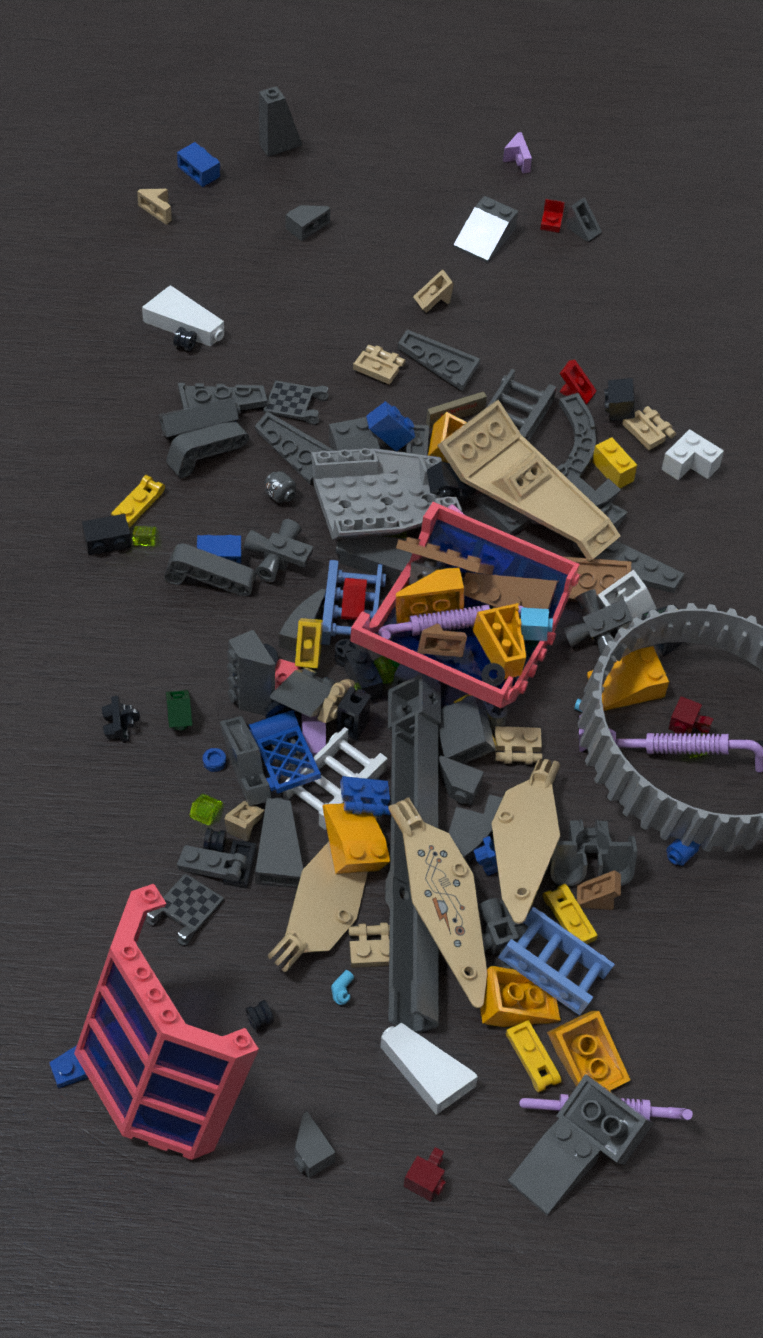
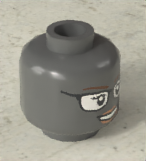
[264,471,296,503]

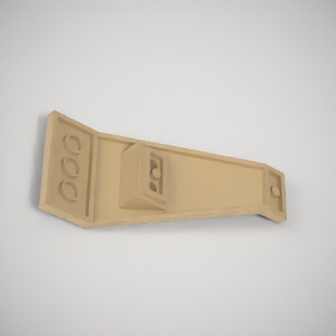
[437,400,620,561]

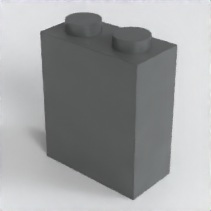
[437,696,496,764]

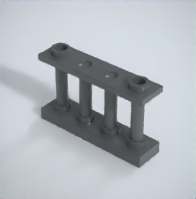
[487,369,557,442]

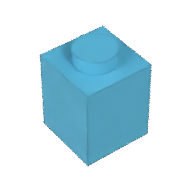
[521,608,553,641]

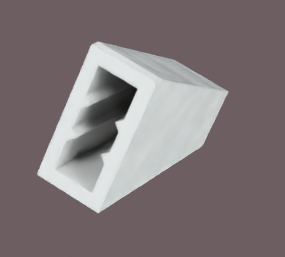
[142,285,224,346]
[380,1023,478,1115]

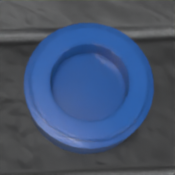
[203,748,226,772]

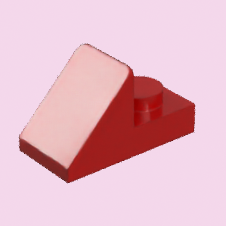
[540,199,565,233]
[559,359,597,404]
[341,578,367,620]

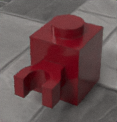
[668,696,714,736]
[404,1147,446,1202]

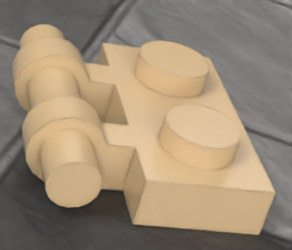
[353,345,406,385]
[622,406,676,450]
[317,679,355,723]
[494,726,542,765]
[349,922,390,968]

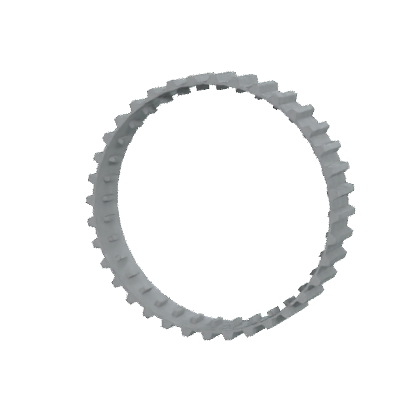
[578,603,763,852]

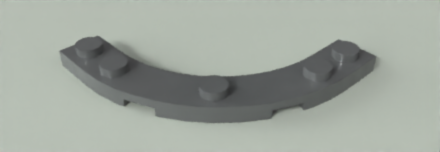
[557,393,596,480]

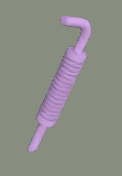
[379,605,524,639]
[616,733,763,772]
[519,1094,693,1120]

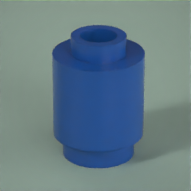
[666,839,701,866]

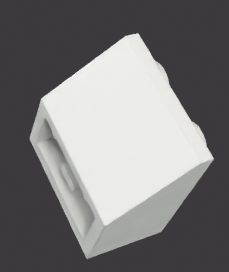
[597,570,657,631]

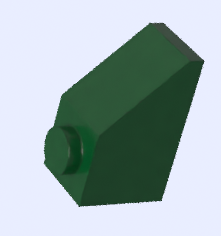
[166,690,192,730]

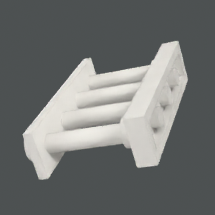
[283,727,387,830]

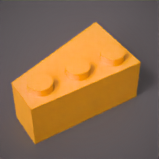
[473,603,526,679]

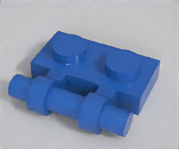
[340,776,391,817]

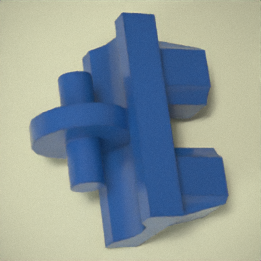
[474,836,498,876]

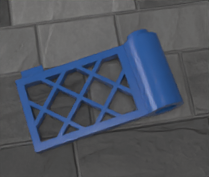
[249,710,322,794]

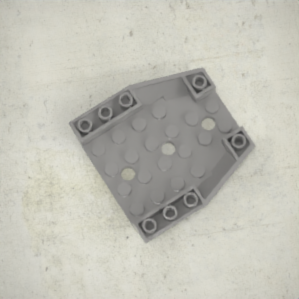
[311,448,462,540]

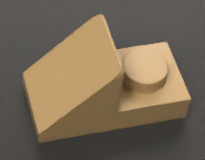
[137,189,172,224]
[413,269,454,313]
[225,801,265,841]

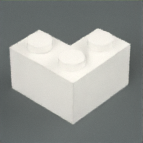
[662,429,724,480]

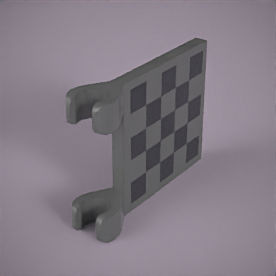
[263,380,329,425]
[146,874,224,946]

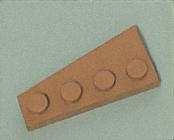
[396,537,494,575]
[463,572,559,616]

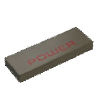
[426,392,487,428]

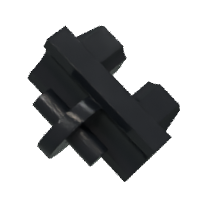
[102,695,140,743]

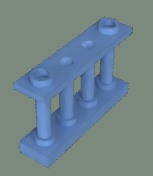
[321,560,386,645]
[498,907,615,1016]

